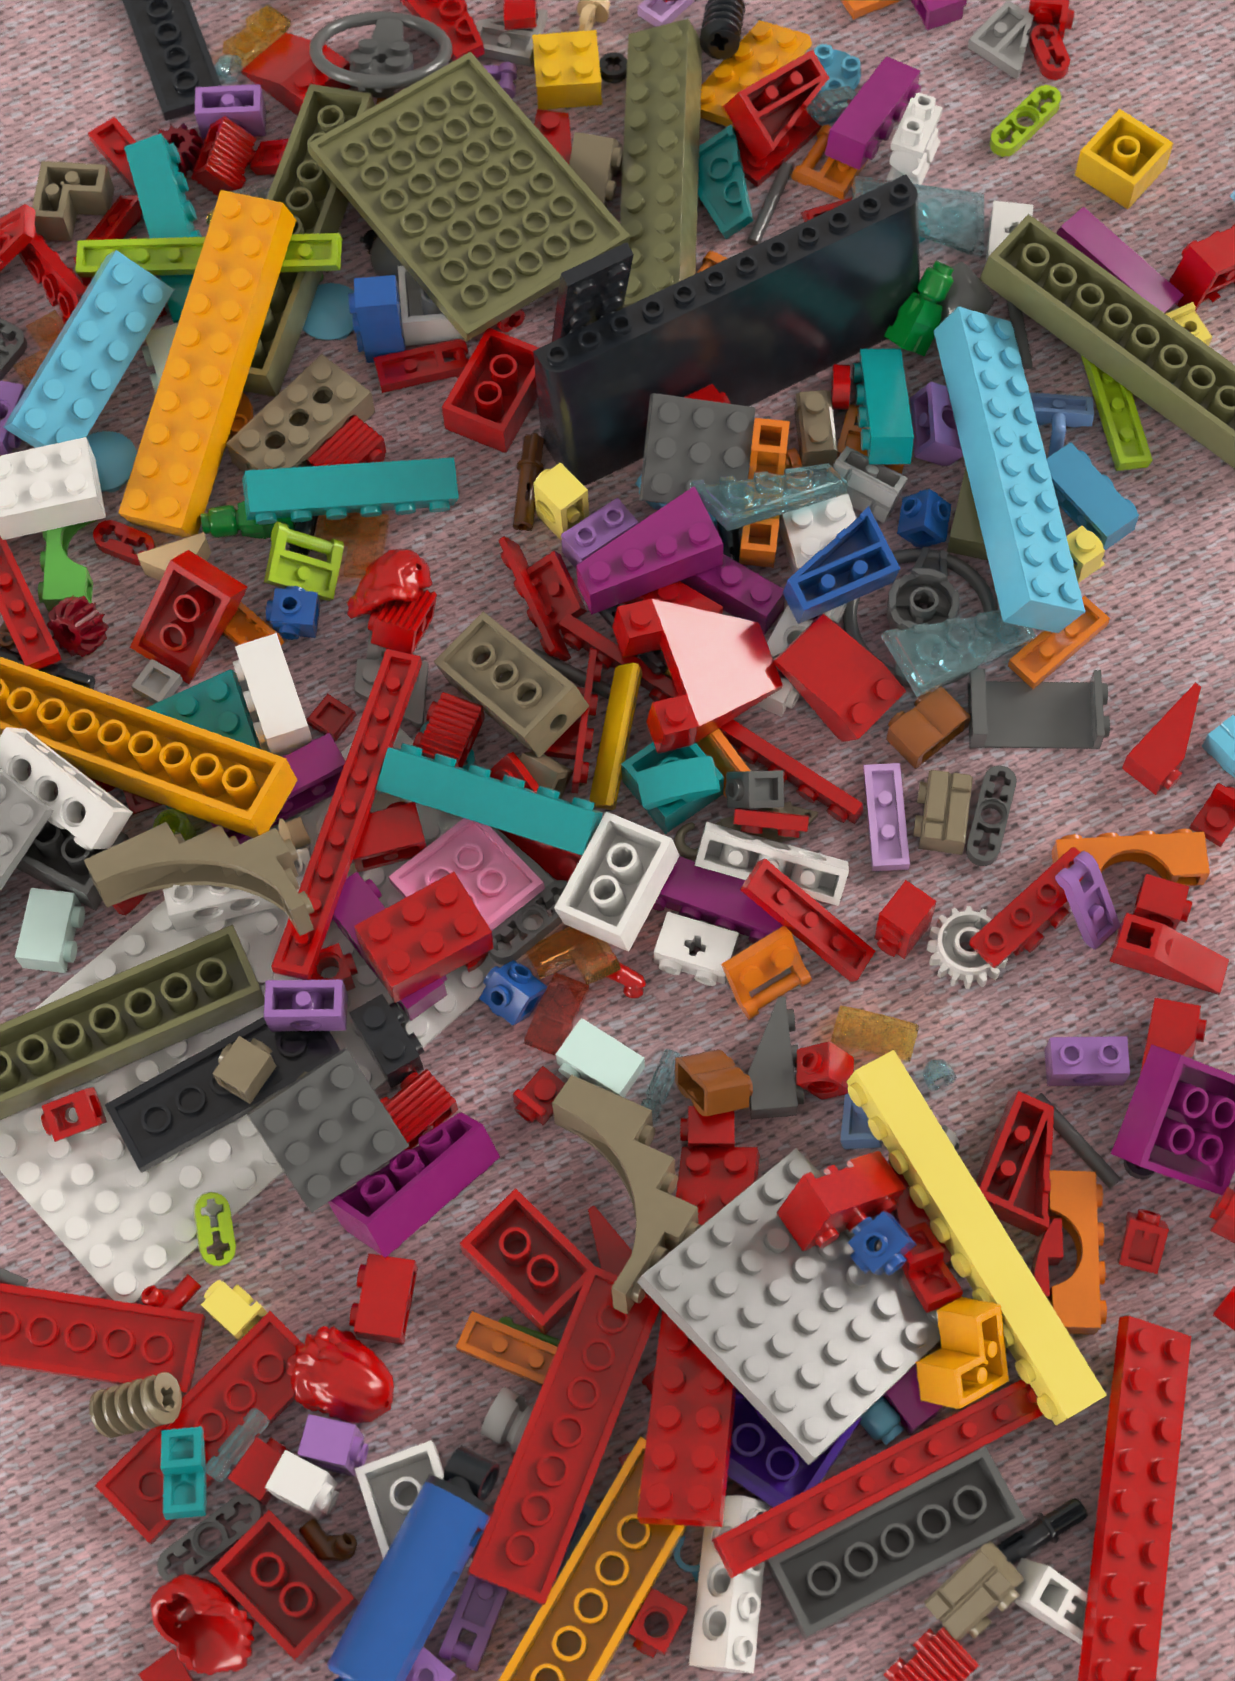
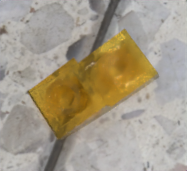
[223,4,291,67]
[831,1005,919,1062]

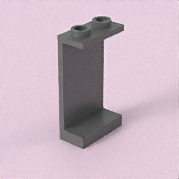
[967,669,1110,749]

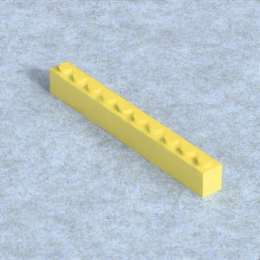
[847,1050,1107,1426]

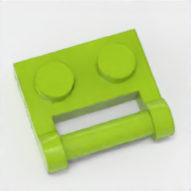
[263,522,344,601]

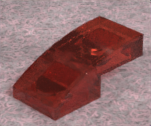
[524,972,590,1056]

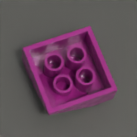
[1111,1045,1235,1195]

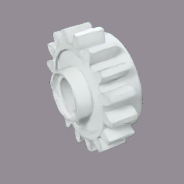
[926,906,1008,989]

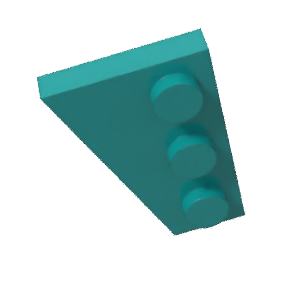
[698,124,754,239]

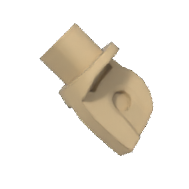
[577,0,611,31]
[278,817,311,849]

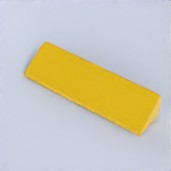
[589,663,642,810]

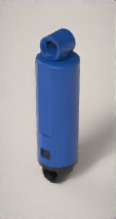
[327,1446,500,1681]

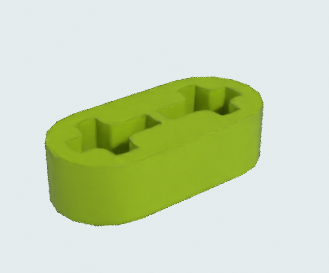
[193,1192,236,1266]

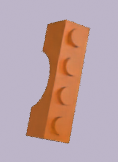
[739,418,790,568]
[1052,829,1210,886]
[1048,1170,1107,1335]

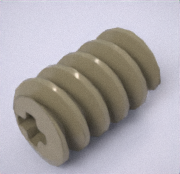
[89,1372,182,1438]

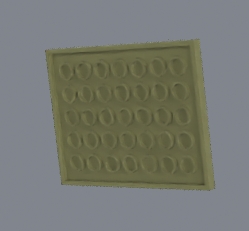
[308,52,630,342]

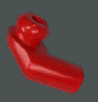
[594,956,646,999]
[141,1274,201,1310]

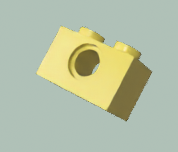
[533,462,589,540]

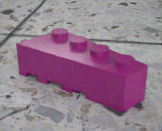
[576,486,723,615]
[328,1112,500,1258]

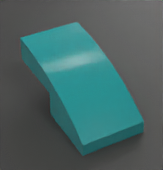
[635,756,721,810]
[161,1426,207,1520]

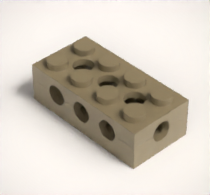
[226,354,375,473]
[434,611,589,758]

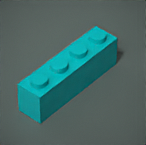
[852,348,914,464]

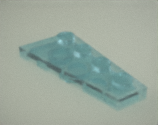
[852,176,984,257]
[690,464,848,531]
[881,610,1037,698]

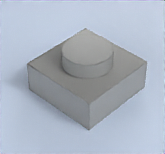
[131,659,183,704]

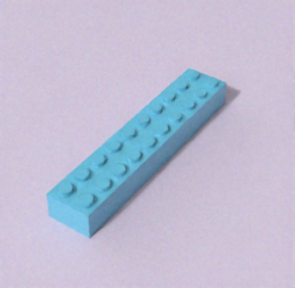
[933,306,1085,633]

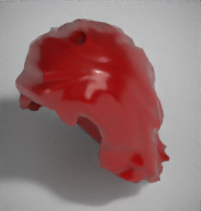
[346,548,433,619]
[287,1326,394,1424]
[150,1574,255,1676]

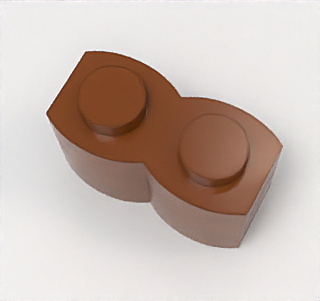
[886,687,971,769]
[675,1049,753,1116]

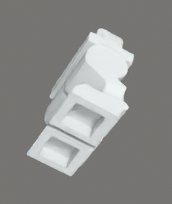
[885,93,943,190]

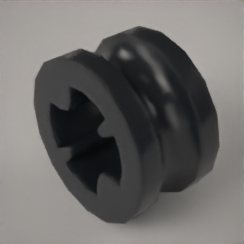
[599,52,627,84]

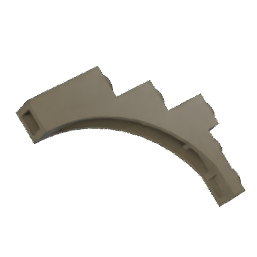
[84,822,314,936]
[552,1075,701,1315]

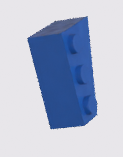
[348,275,406,363]
[783,506,901,624]

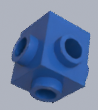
[897,489,952,548]
[266,586,321,640]
[479,960,547,1026]
[848,1211,917,1276]

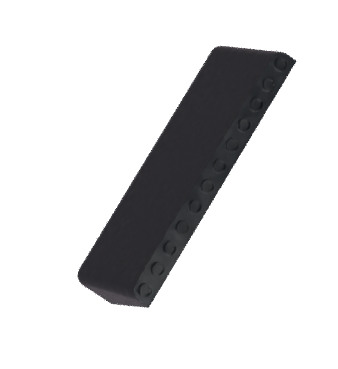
[533,174,920,486]

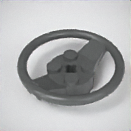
[309,11,453,98]
[843,547,999,688]

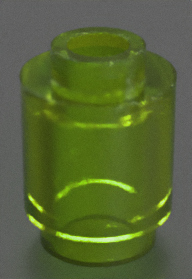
[153,809,197,841]

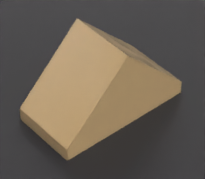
[137,532,211,581]

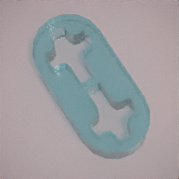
[807,86,857,125]

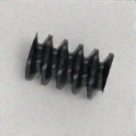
[699,0,745,60]

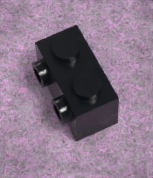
[349,994,425,1088]

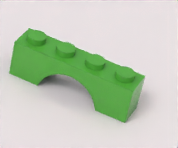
[38,520,97,612]

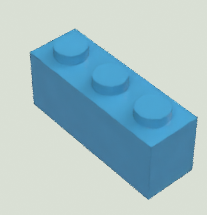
[1046,442,1139,550]

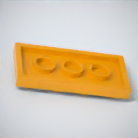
[700,20,812,129]

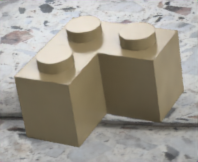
[569,132,623,208]
[32,161,115,241]

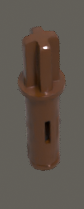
[513,433,544,531]

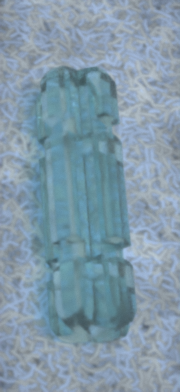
[641,1049,682,1122]
[204,1408,270,1482]

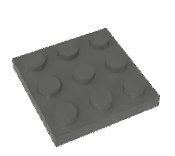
[639,393,756,514]
[247,1048,409,1213]

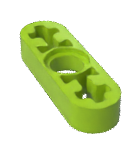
[990,85,1061,157]

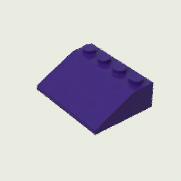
[728,1388,862,1508]

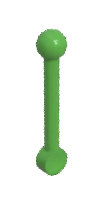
[498,1316,561,1347]

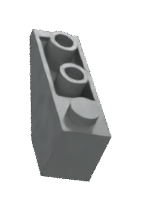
[748,997,804,1120]

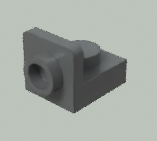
[725,770,784,808]

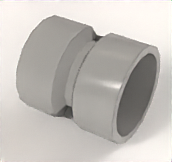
[480,1387,535,1452]

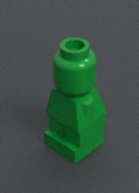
[884,261,954,356]
[201,501,294,539]

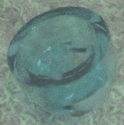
[215,54,242,82]
[923,1059,957,1091]

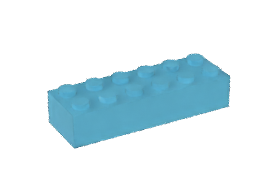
[3,250,174,448]

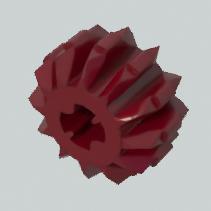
[158,123,204,179]
[47,595,109,657]

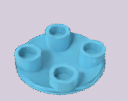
[814,44,861,100]
[302,283,354,340]
[86,431,137,493]

